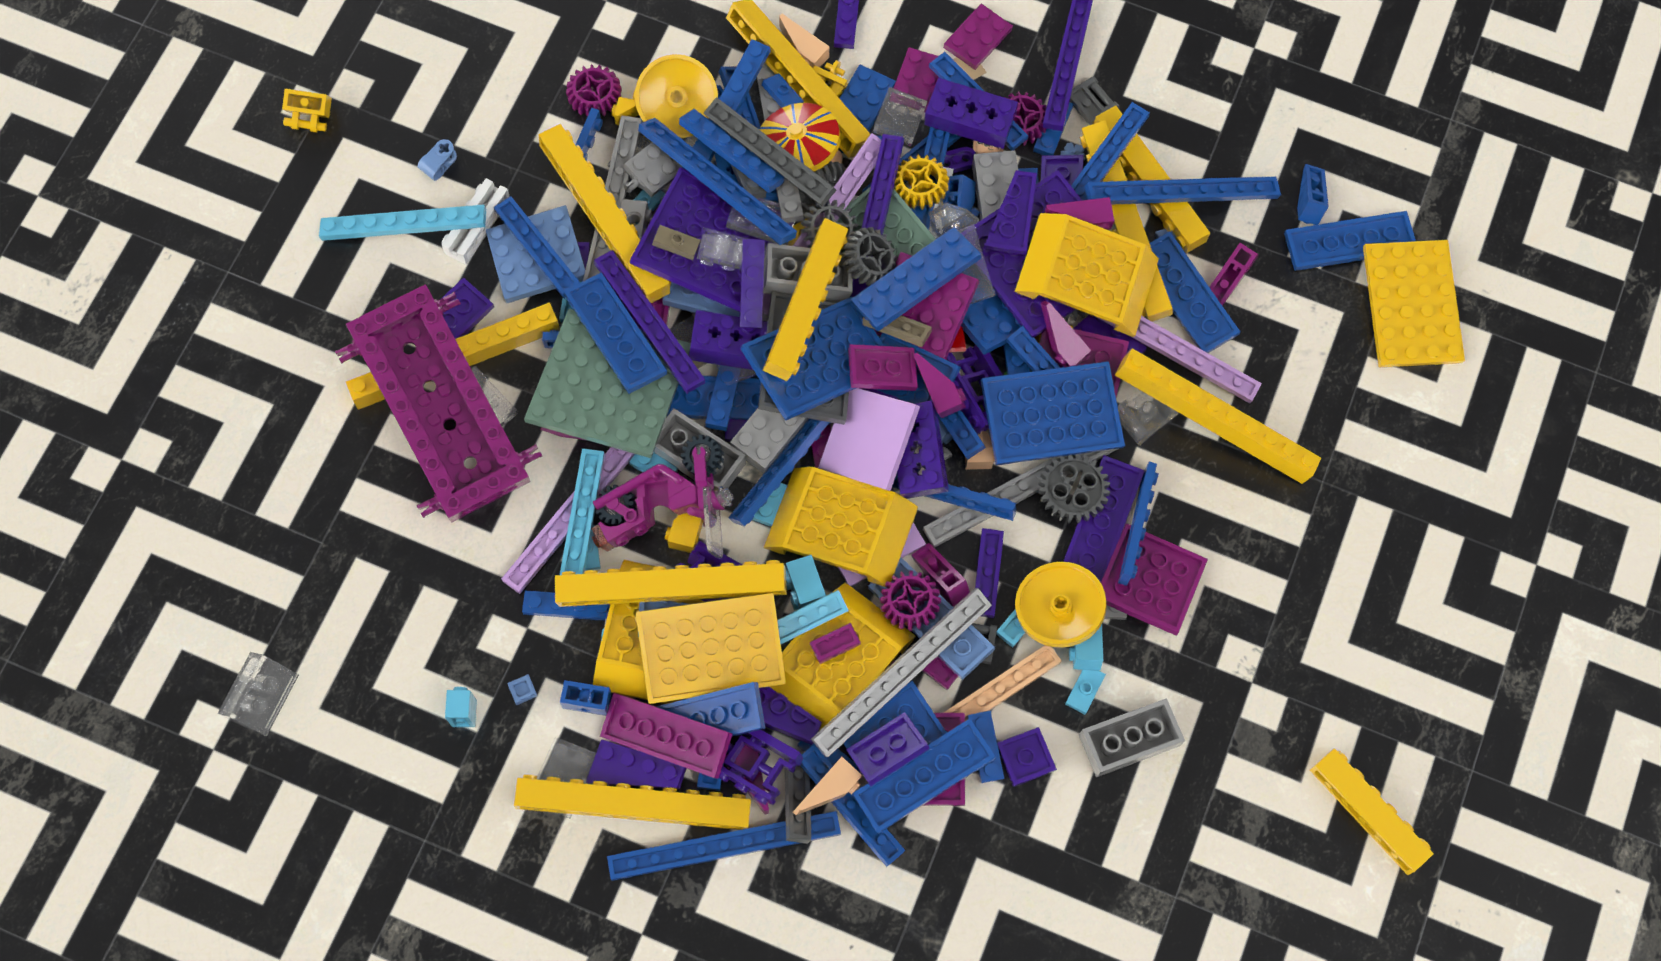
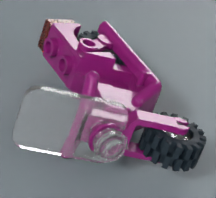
[591,435,734,558]

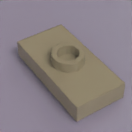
[652,225,700,260]

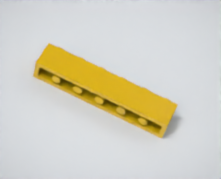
[1310,748,1434,875]

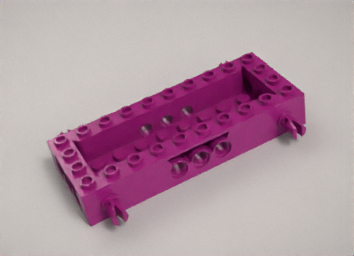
[335,284,543,523]

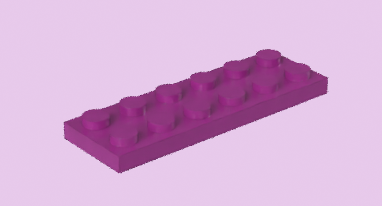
[600,693,733,778]

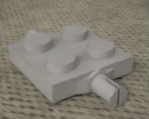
[622,142,679,197]

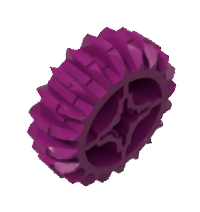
[566,64,622,117]
[1004,91,1047,146]
[880,570,941,631]

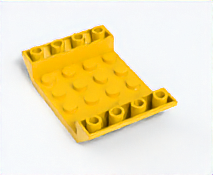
[1014,213,1159,337]
[764,467,918,587]
[593,560,704,704]
[769,582,916,731]

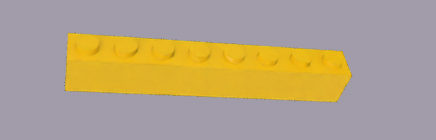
[1094,106,1210,254]
[763,218,848,381]

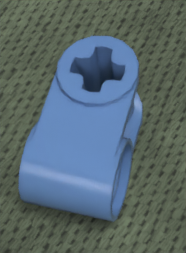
[418,139,457,181]

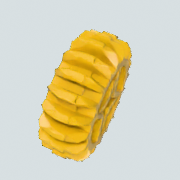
[894,154,949,210]

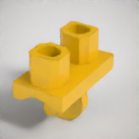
[813,60,848,97]

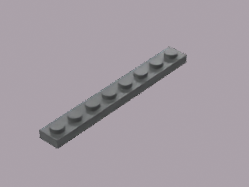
[703,97,837,207]

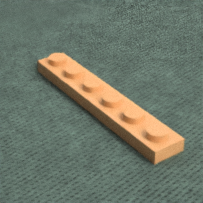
[944,645,1062,721]

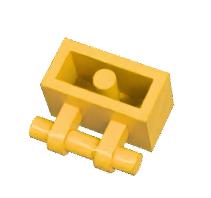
[282,89,332,132]

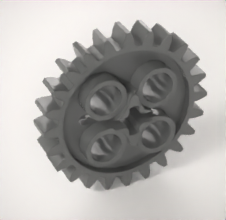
[1038,454,1110,523]

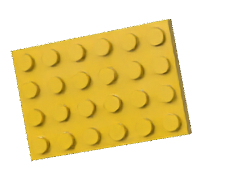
[1363,240,1465,368]
[636,592,786,704]

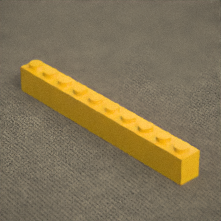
[726,0,870,158]
[1079,120,1173,322]
[538,123,671,303]
[346,302,560,410]
[1115,348,1321,484]
[555,560,787,607]
[514,775,751,830]

